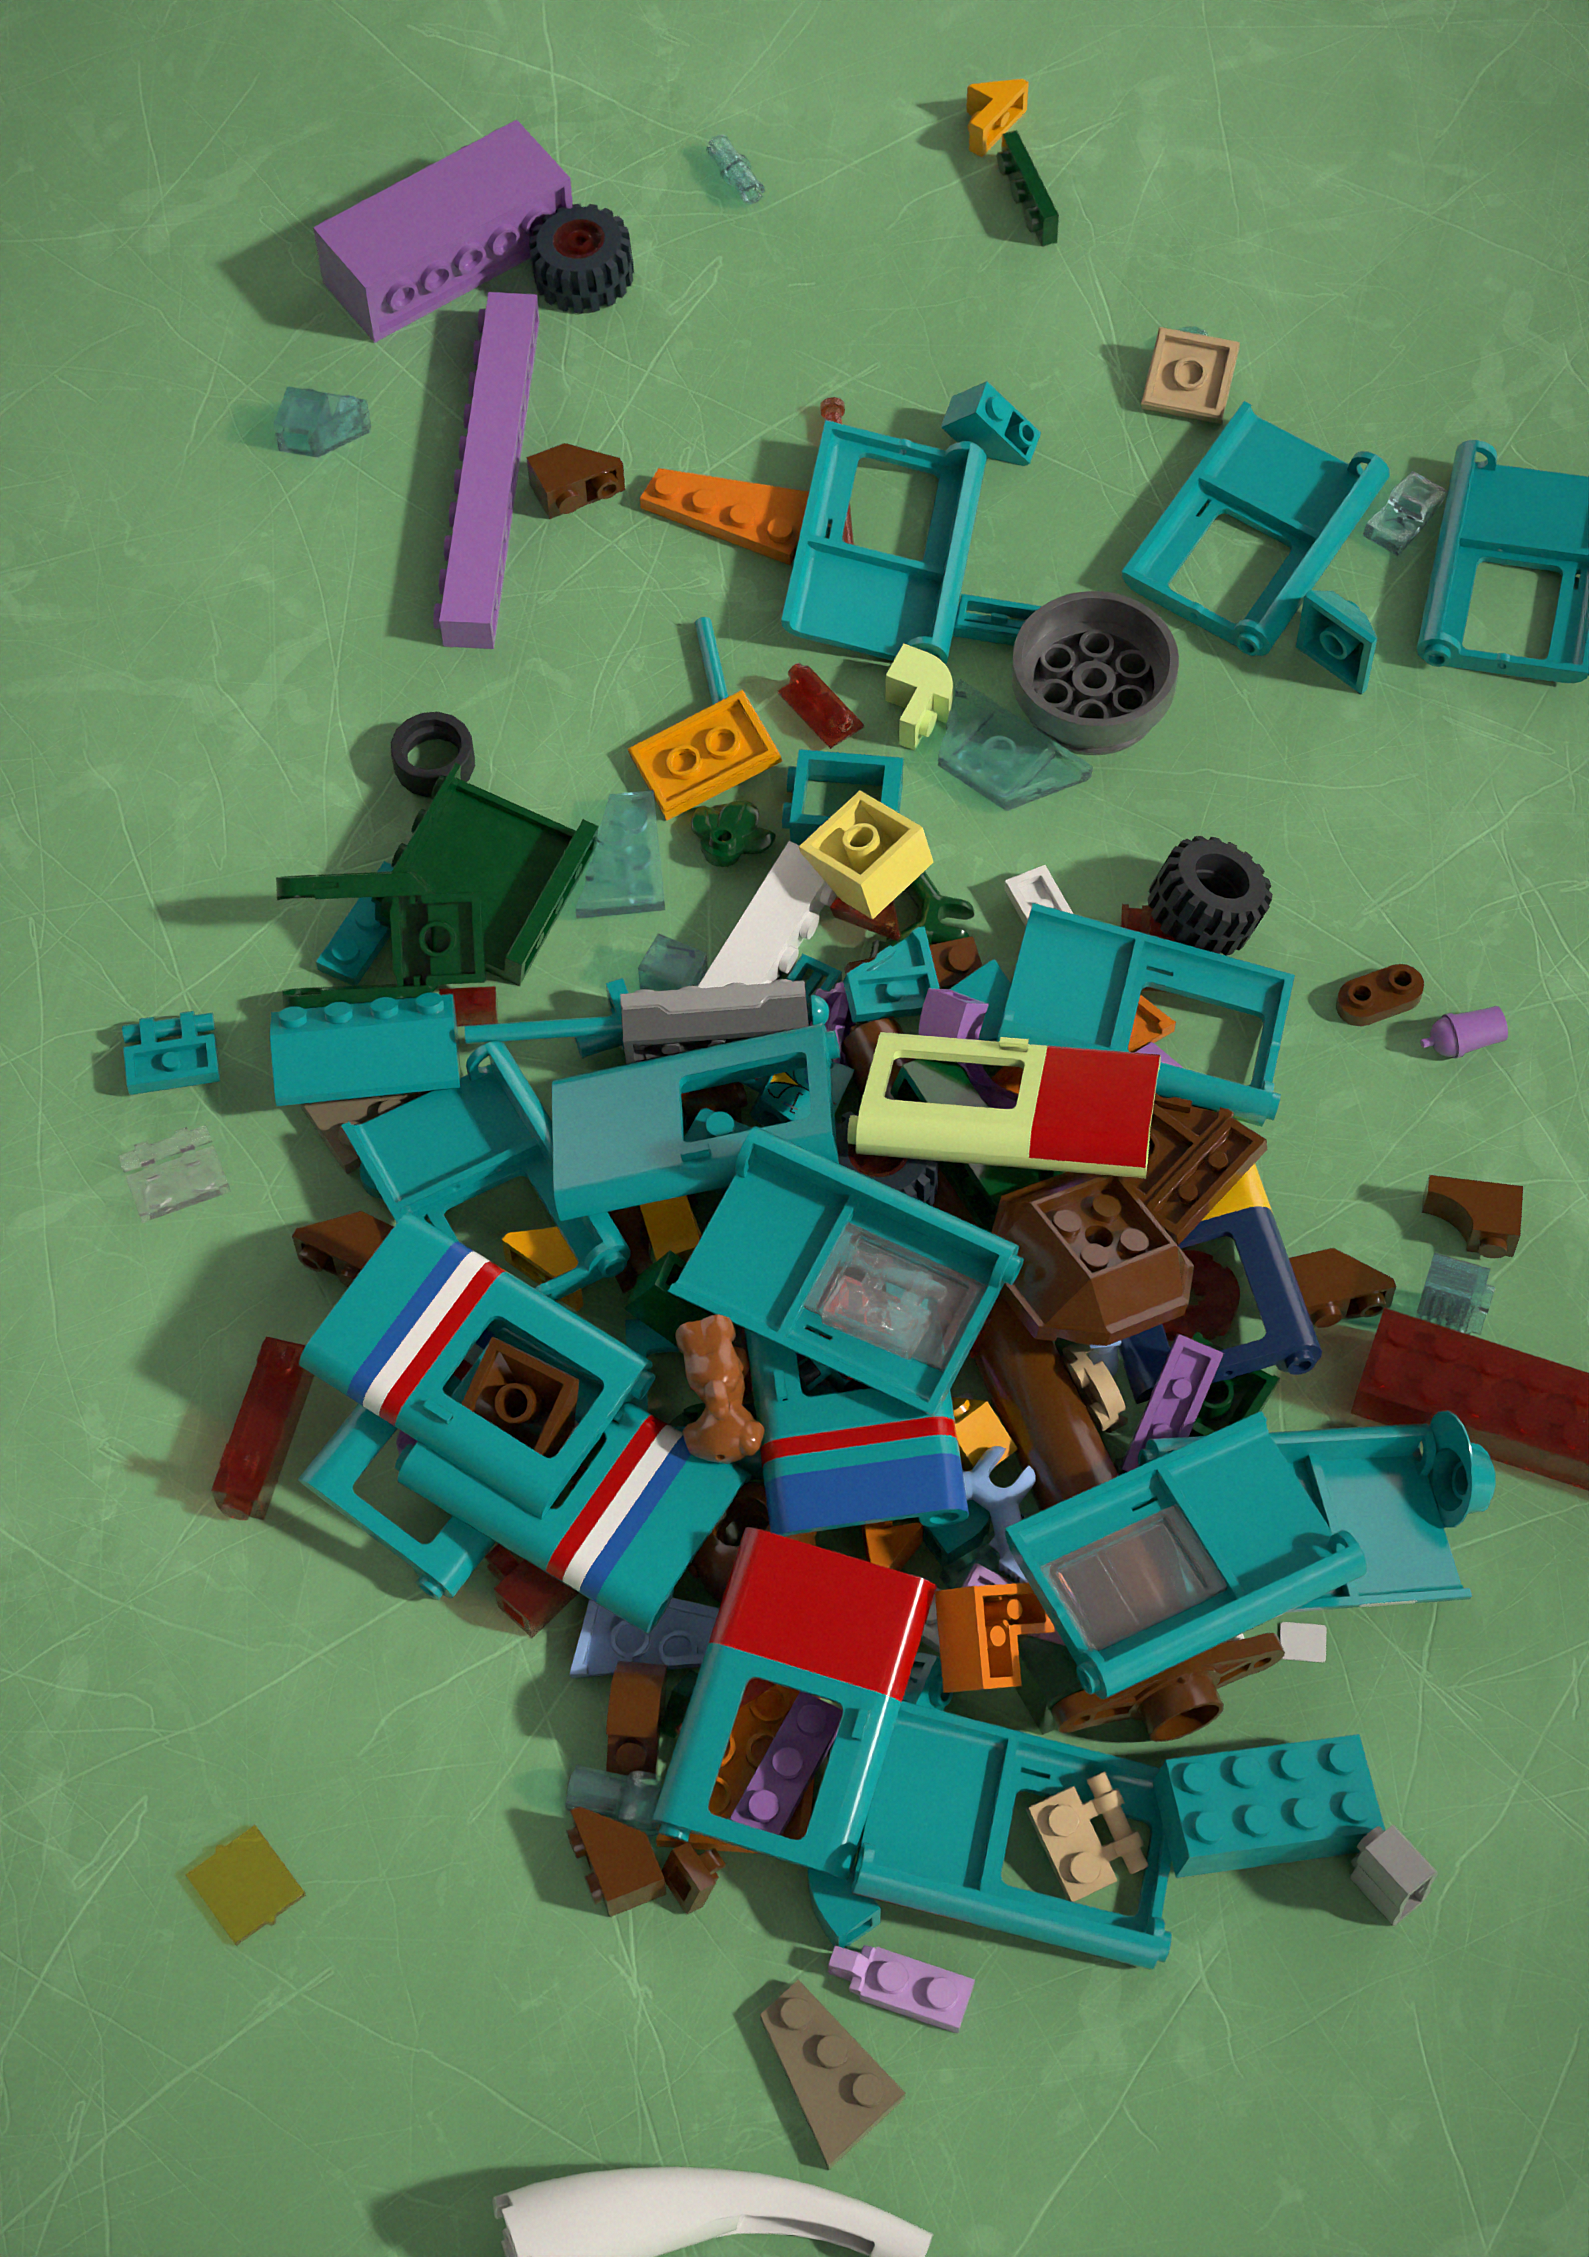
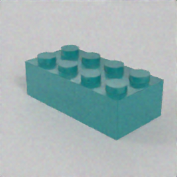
[1152,1734,1386,1878]

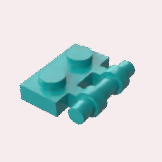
[122,1011,221,1095]

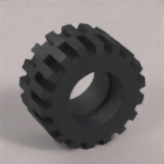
[1147,836,1273,956]

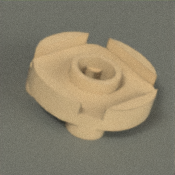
[1061,1342,1128,1433]

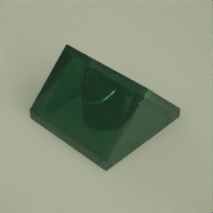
[1015,1634,1084,1735]

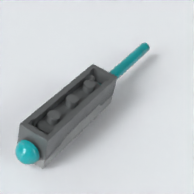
[465,979,829,1065]

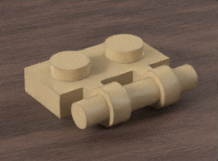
[1025,1772,1148,1902]

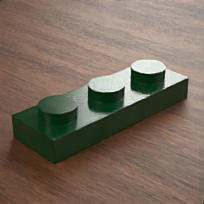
[997,130,1059,247]

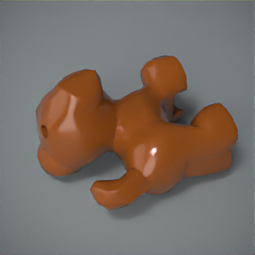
[676,1314,765,1464]

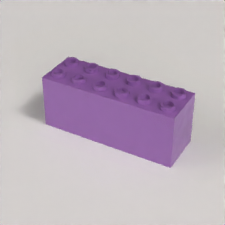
[313,119,573,343]

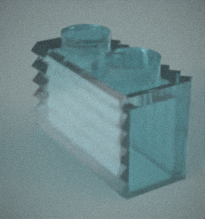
[1412,1253,1495,1348]

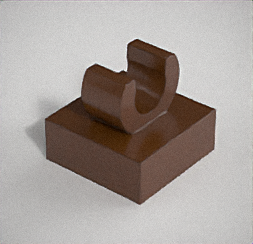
[661,1841,726,1915]

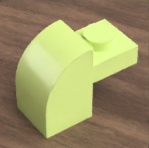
[885,643,953,751]

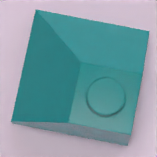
[1296,590,1378,695]

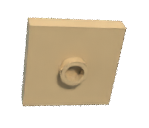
[1141,327,1240,424]

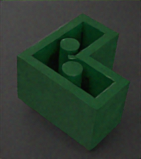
[624,1250,737,1347]

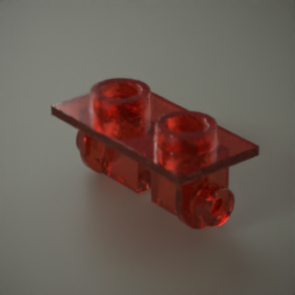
[778,663,864,749]

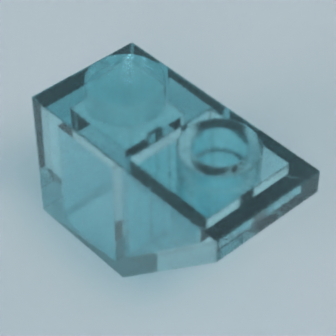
[273,386,371,458]

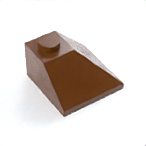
[461,1337,579,1458]

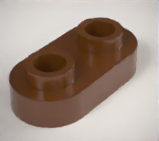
[1336,964,1424,1026]

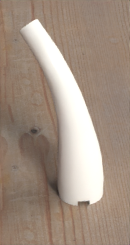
[493,2167,933,2257]

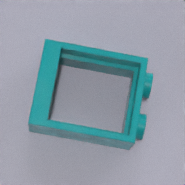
[782,749,904,845]

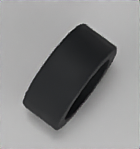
[391,711,475,797]

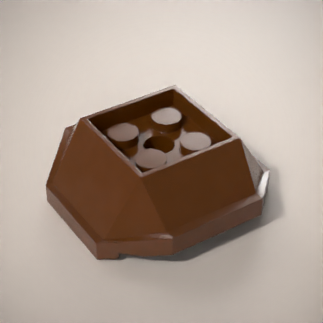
[991,1172,1194,1346]

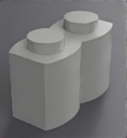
[1350,1825,1438,1926]

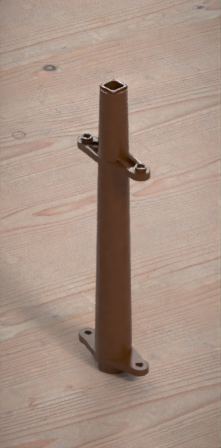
[842,1016,1285,1742]

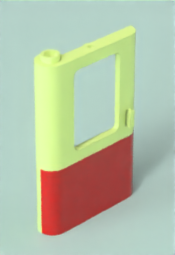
[848,1032,1161,1178]

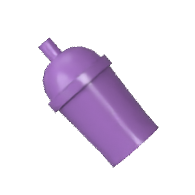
[1420,1006,1508,1059]

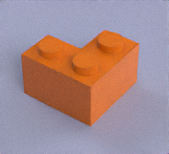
[935,1583,1055,1693]

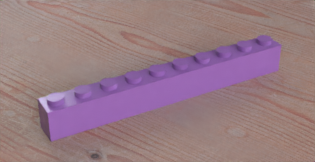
[433,292,540,649]

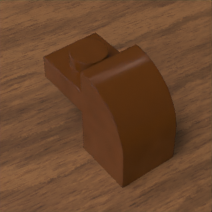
[606,1661,668,1780]

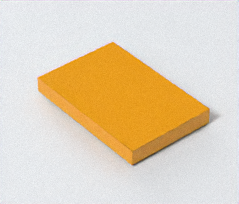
[627,690,782,821]

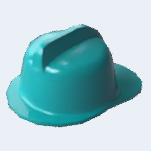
[1429,1411,1496,1528]

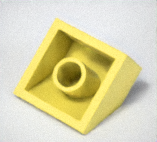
[799,790,934,919]

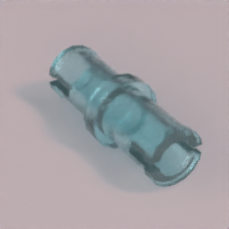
[707,135,765,205]

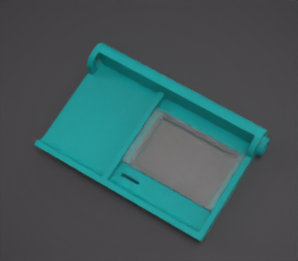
[668,1126,1024,1417]
[1005,1411,1367,1700]

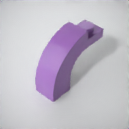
[919,988,1019,1109]

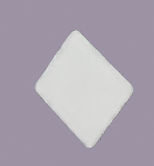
[1280,1622,1326,1662]

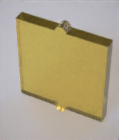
[186,1825,306,1946]

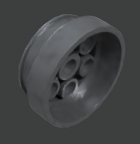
[1012,591,1179,755]

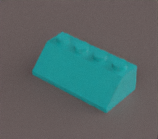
[270,993,460,1106]

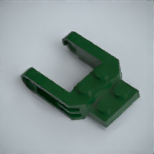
[276,870,486,1009]

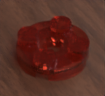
[1162,1250,1240,1341]

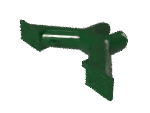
[869,871,974,958]

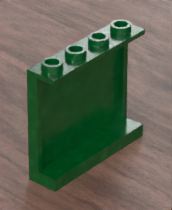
[371,763,599,986]

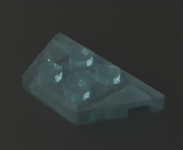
[938,680,1093,811]

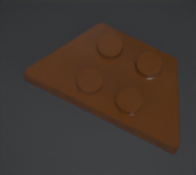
[1121,1093,1234,1206]

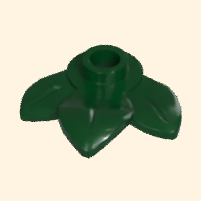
[691,801,776,867]

